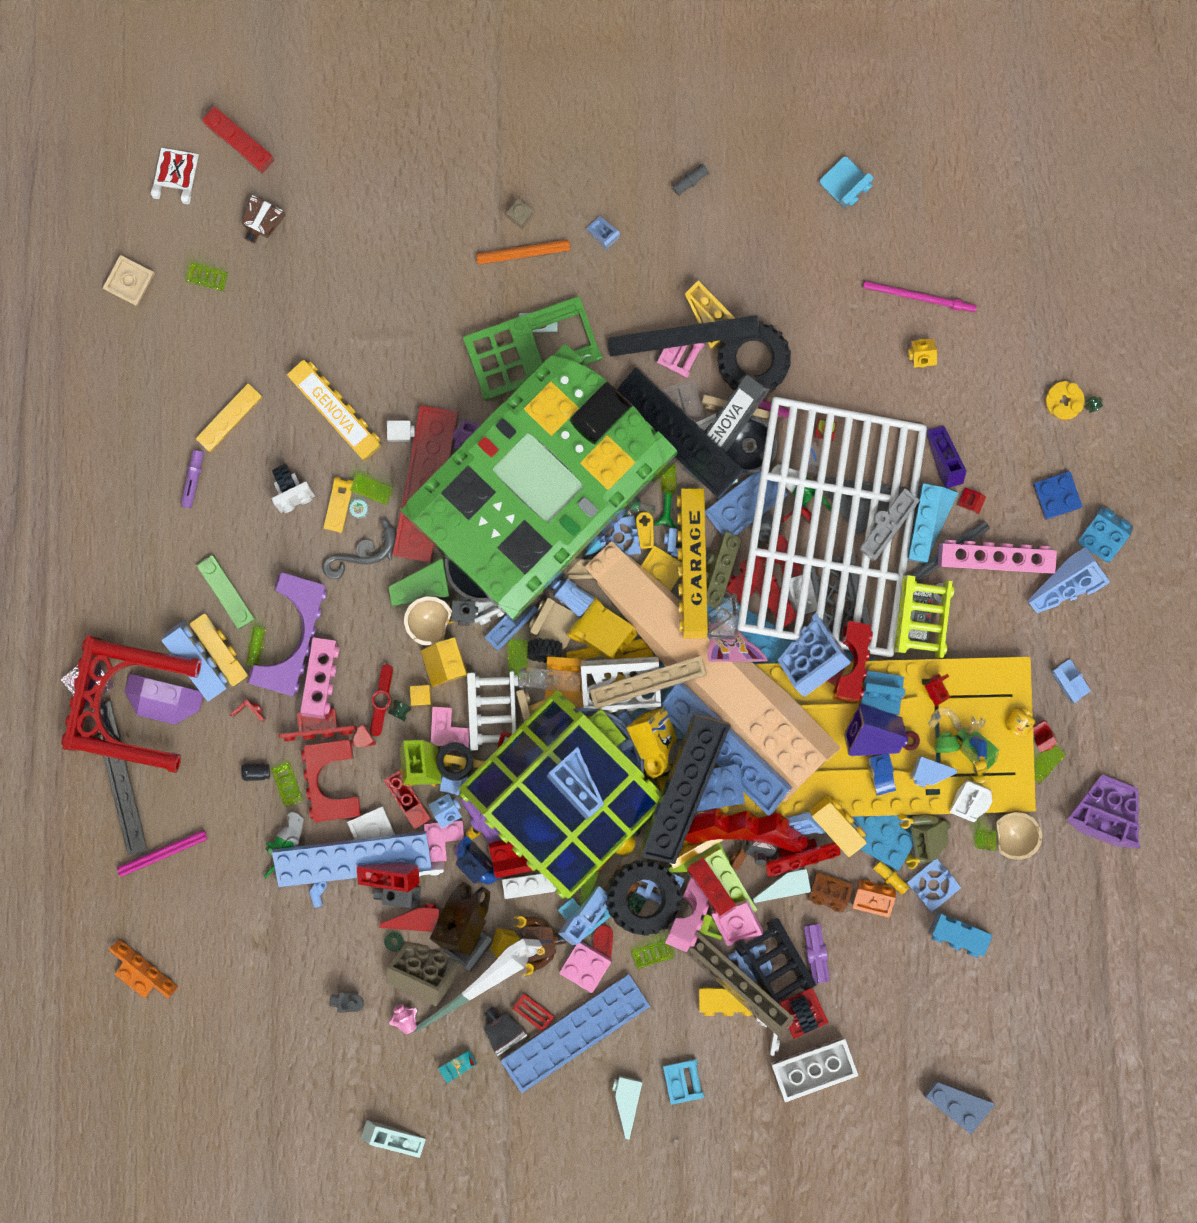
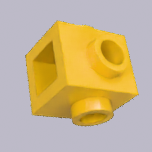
[908,338,937,368]

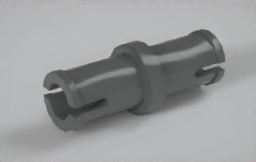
[672,164,709,196]

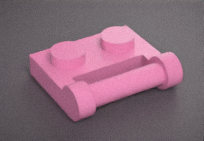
[657,343,705,379]

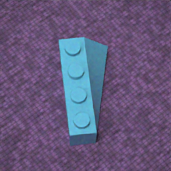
[908,483,958,564]

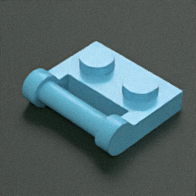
[663,1059,705,1105]

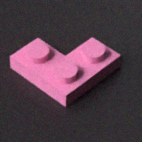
[431,707,470,747]
[424,821,464,862]

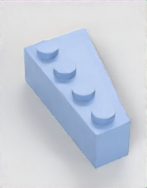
[161,619,228,701]

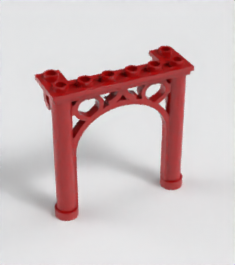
[61,635,202,773]

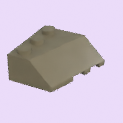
[385,943,461,1006]

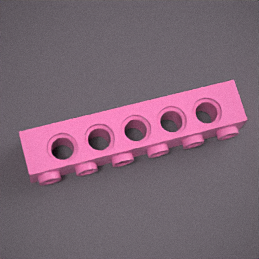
[938,540,1057,574]

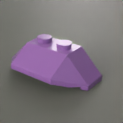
[125,674,203,725]

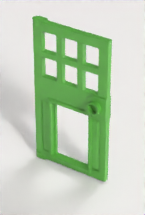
[463,296,603,401]

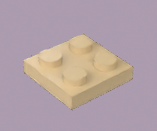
[102,255,155,307]

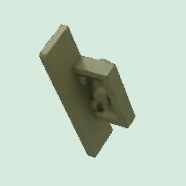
[706,532,741,610]

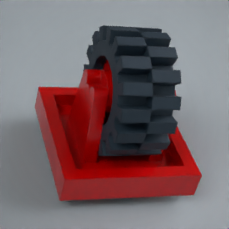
[780,988,829,1039]

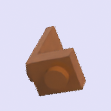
[730,846,772,870]

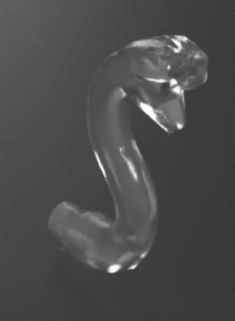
[928,708,986,734]

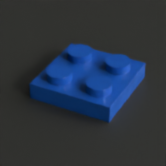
[1033,471,1083,520]

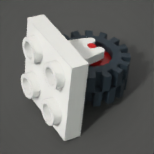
[271,463,315,513]

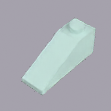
[752,867,811,903]
[612,1075,642,1140]
[361,1120,426,1158]

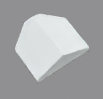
[950,780,993,822]

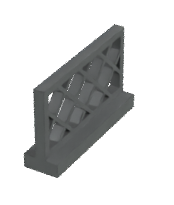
[810,554,871,636]

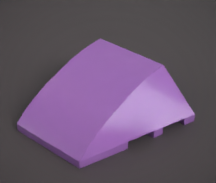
[1067,775,1140,848]

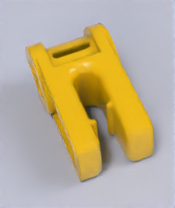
[636,512,654,549]

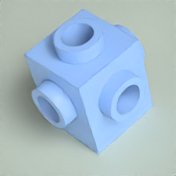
[429,793,462,828]

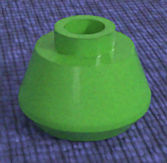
[934,732,961,753]

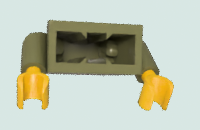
[898,814,951,869]

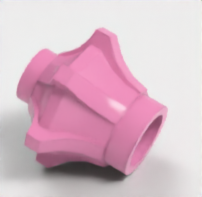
[389,1004,417,1034]

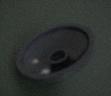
[727,416,778,474]

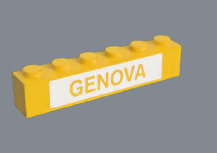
[287,360,381,462]

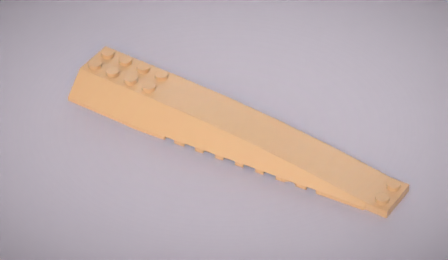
[584,541,841,802]

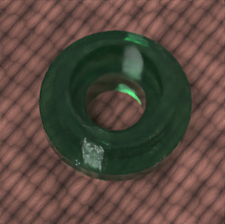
[1084,396,1103,413]
[384,932,404,951]

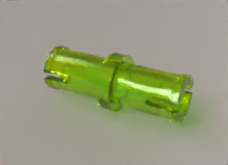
[246,627,266,666]

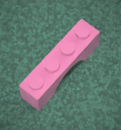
[665,877,709,952]

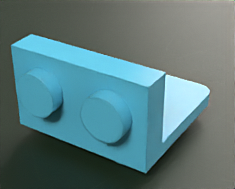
[820,157,874,209]

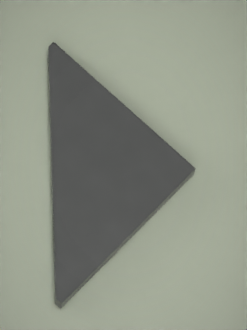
[813,475,910,536]

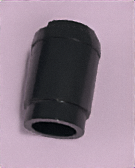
[241,763,270,781]

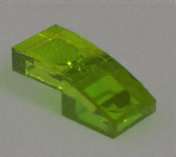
[1034,744,1066,784]

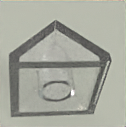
[662,382,705,421]
[707,593,739,639]

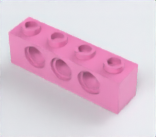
[300,638,340,719]

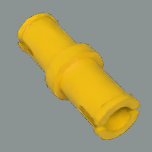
[873,861,910,895]

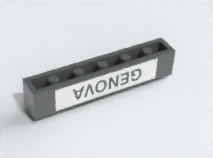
[682,374,770,482]

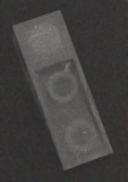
[519,668,582,692]

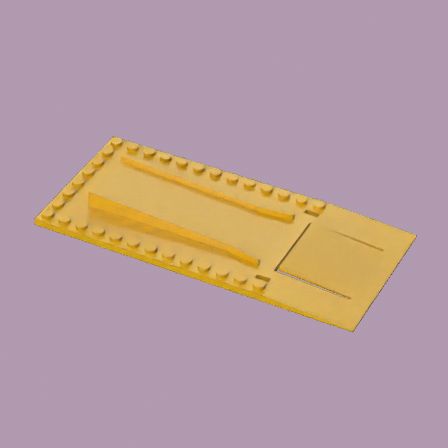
[695,657,1036,818]

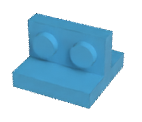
[861,671,905,715]

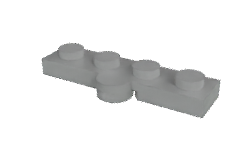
[859,489,920,561]

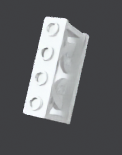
[581,657,661,712]

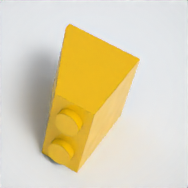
[421,637,468,687]

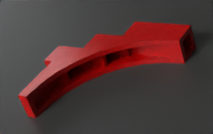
[685,808,808,854]

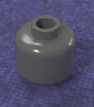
[758,514,780,543]

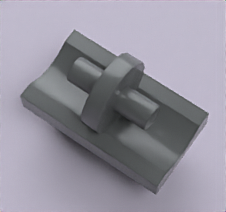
[329,991,364,1013]

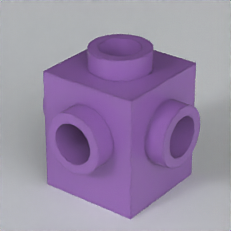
[453,419,481,449]

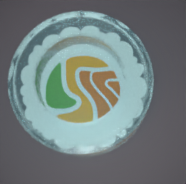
[349,499,369,518]

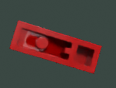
[356,863,420,892]
[379,903,440,932]

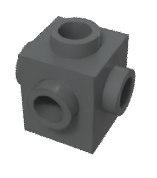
[449,598,478,626]

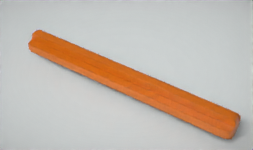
[476,240,570,265]

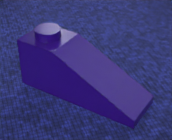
[926,426,966,488]

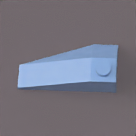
[1028,547,1110,613]

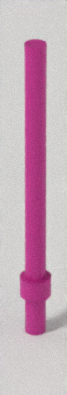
[863,281,977,312]

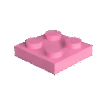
[712,899,763,946]
[559,941,612,993]

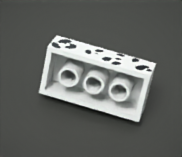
[771,1037,858,1102]

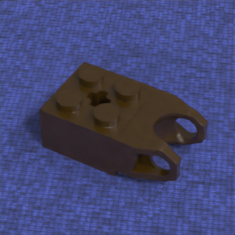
[429,882,490,956]

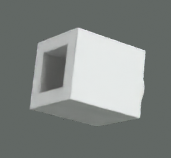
[387,421,415,442]

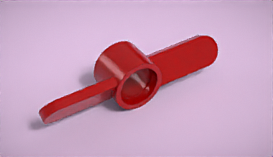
[370,664,393,736]

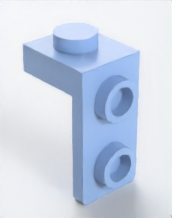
[664,528,678,557]

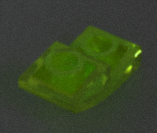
[350,473,393,506]

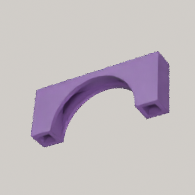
[246,572,327,696]

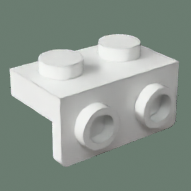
[788,575,817,614]

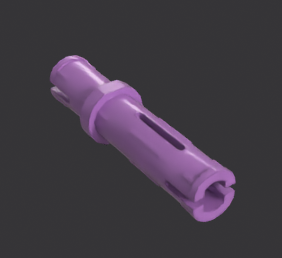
[180,450,204,508]

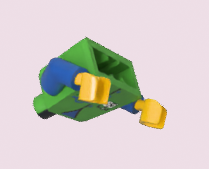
[956,729,999,786]

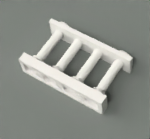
[467,670,521,750]

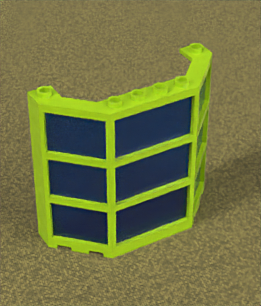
[458,690,662,899]

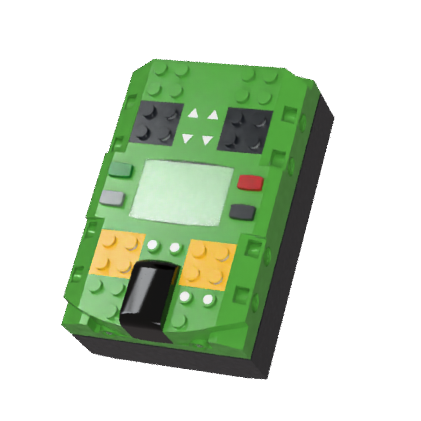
[401,344,677,625]

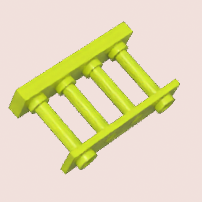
[894,575,954,658]

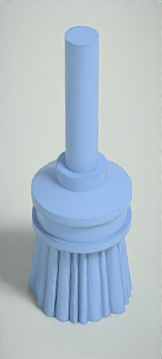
[553,578,594,617]

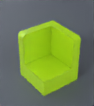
[699,914,722,940]

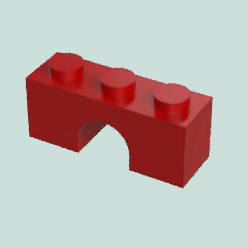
[687,857,736,919]

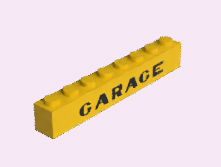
[677,489,708,639]

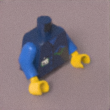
[455,827,500,885]

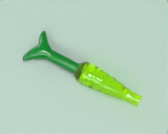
[653,463,677,529]

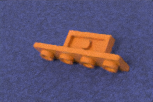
[109,939,178,999]

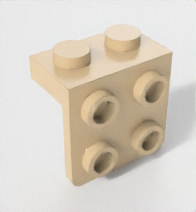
[529,598,581,649]

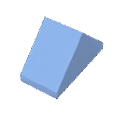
[586,216,620,251]

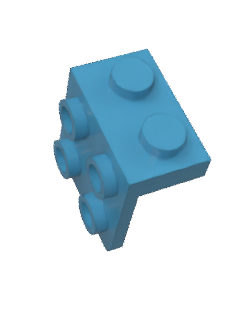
[1078,506,1133,562]

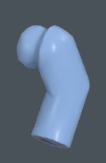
[309,882,327,908]

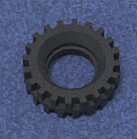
[717,321,791,391]
[605,860,682,936]

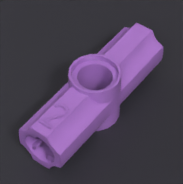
[460,791,502,843]
[804,923,830,983]

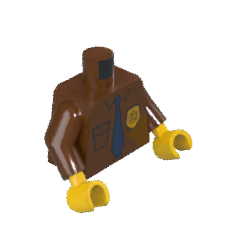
[513,916,566,976]

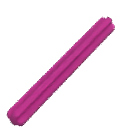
[117,830,208,877]

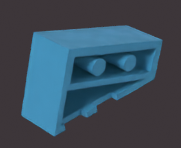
[928,912,993,958]

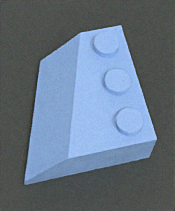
[778,613,851,697]

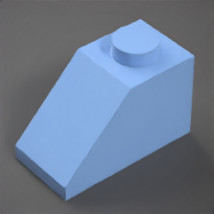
[910,757,957,788]

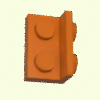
[852,880,896,918]

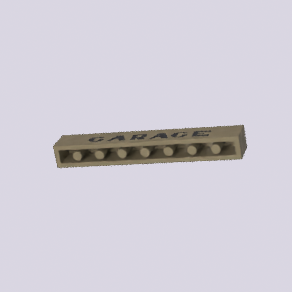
[664,914,794,1038]

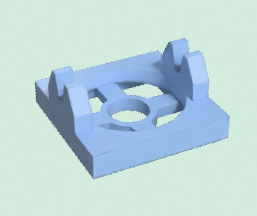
[600,516,641,556]
[906,859,961,912]

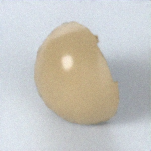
[404,596,452,645]
[996,811,1043,860]

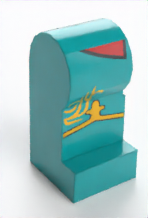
[438,1050,477,1083]

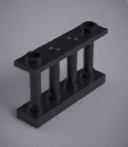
[735,918,817,1007]

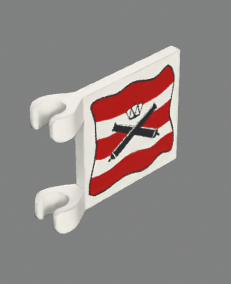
[151,148,199,205]

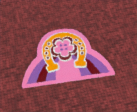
[707,624,768,662]

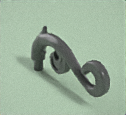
[323,519,396,579]

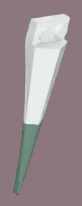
[415,939,542,1032]

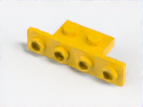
[190,614,248,686]

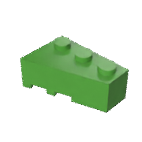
[389,558,450,607]

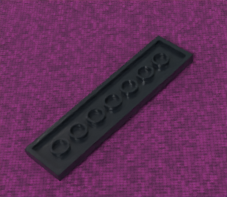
[615,367,745,498]
[638,713,731,864]

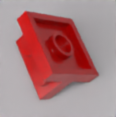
[488,836,533,878]

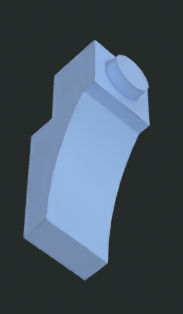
[558,886,608,945]

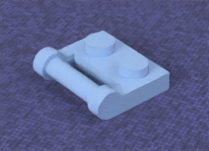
[786,812,826,835]

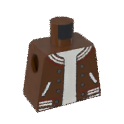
[242,194,286,244]

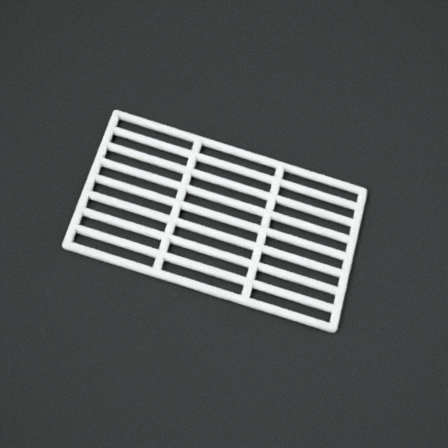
[737,397,927,657]

